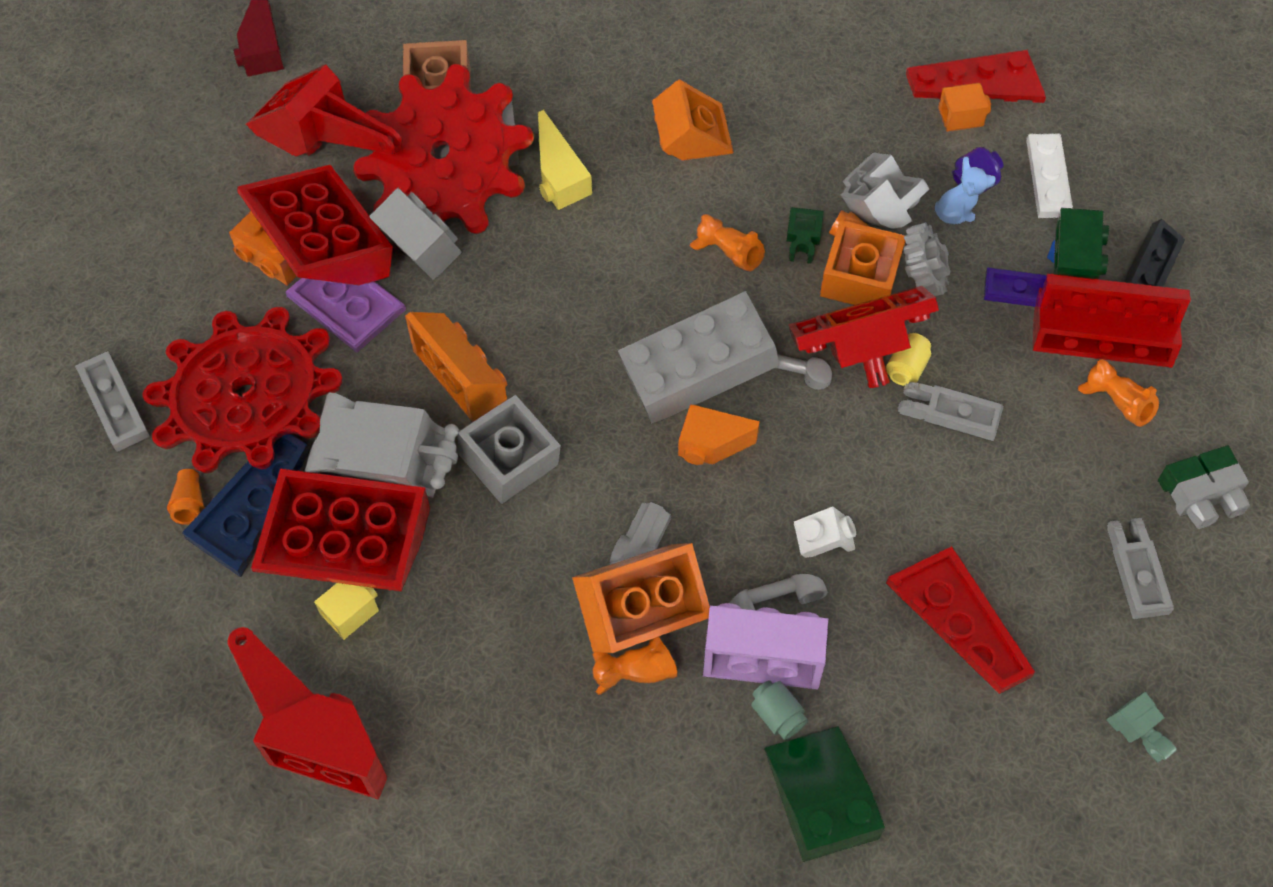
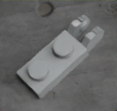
[898,382,1004,441]
[1107,518,1174,619]

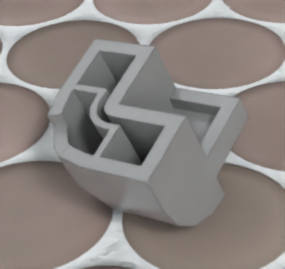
[840,153,929,229]

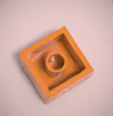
[820,220,905,305]

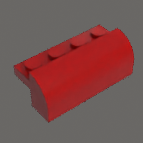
[1032,273,1191,368]

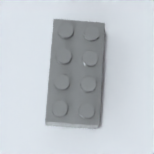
[618,291,780,423]

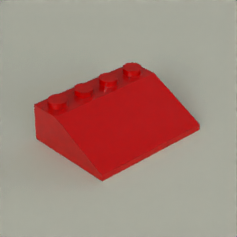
[237,164,393,285]
[251,469,430,592]

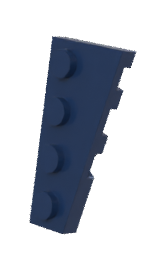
[182,434,309,577]

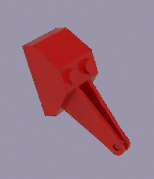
[246,64,402,157]
[227,627,388,800]

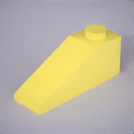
[538,110,592,210]

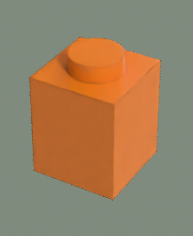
[938,83,991,132]

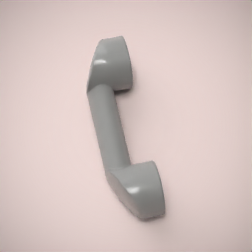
[776,354,832,390]
[729,574,828,610]

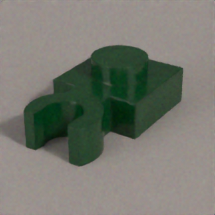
[786,207,824,264]

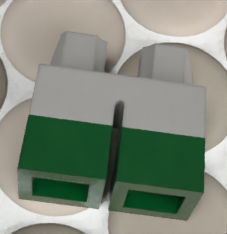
[1157,445,1250,529]

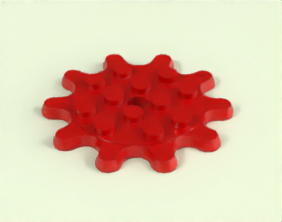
[354,64,534,234]
[142,307,343,474]

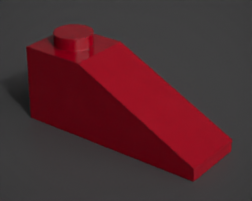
[234,0,284,77]

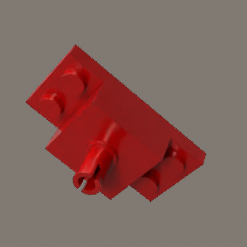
[788,286,939,388]

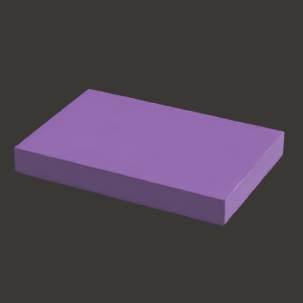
[285,278,406,353]

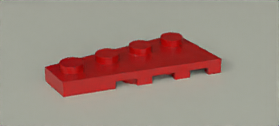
[906,50,1046,103]
[886,546,1035,694]

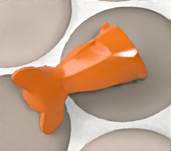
[690,214,765,271]
[1078,359,1159,427]
[592,636,677,695]

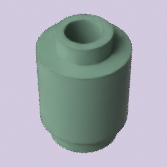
[751,680,808,740]

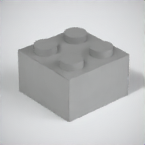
[369,188,462,280]
[457,395,561,504]

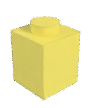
[314,583,379,640]

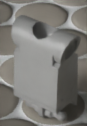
[304,392,459,498]

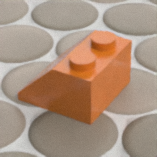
[652,79,734,160]

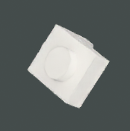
[794,506,856,558]

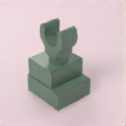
[1106,692,1177,763]

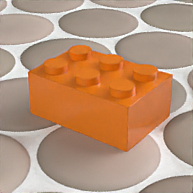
[572,543,710,653]

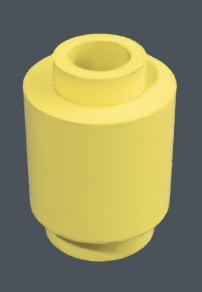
[886,333,931,386]

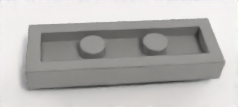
[75,351,150,452]

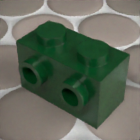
[1053,208,1109,279]

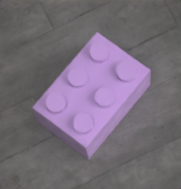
[703,603,828,689]

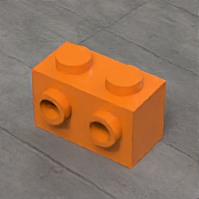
[229,211,297,286]

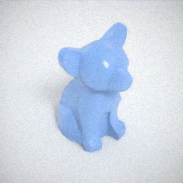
[935,157,995,224]

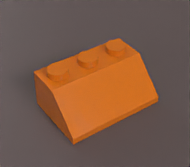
[405,312,508,422]

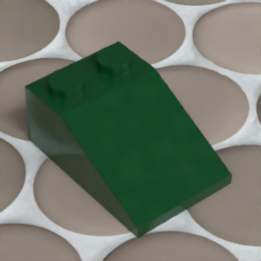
[764,726,885,862]

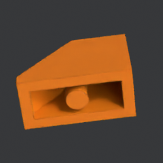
[678,404,760,465]

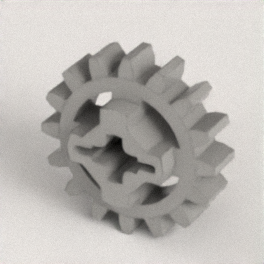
[903,223,951,297]

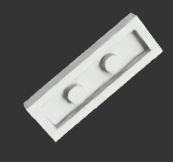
[1026,134,1073,218]

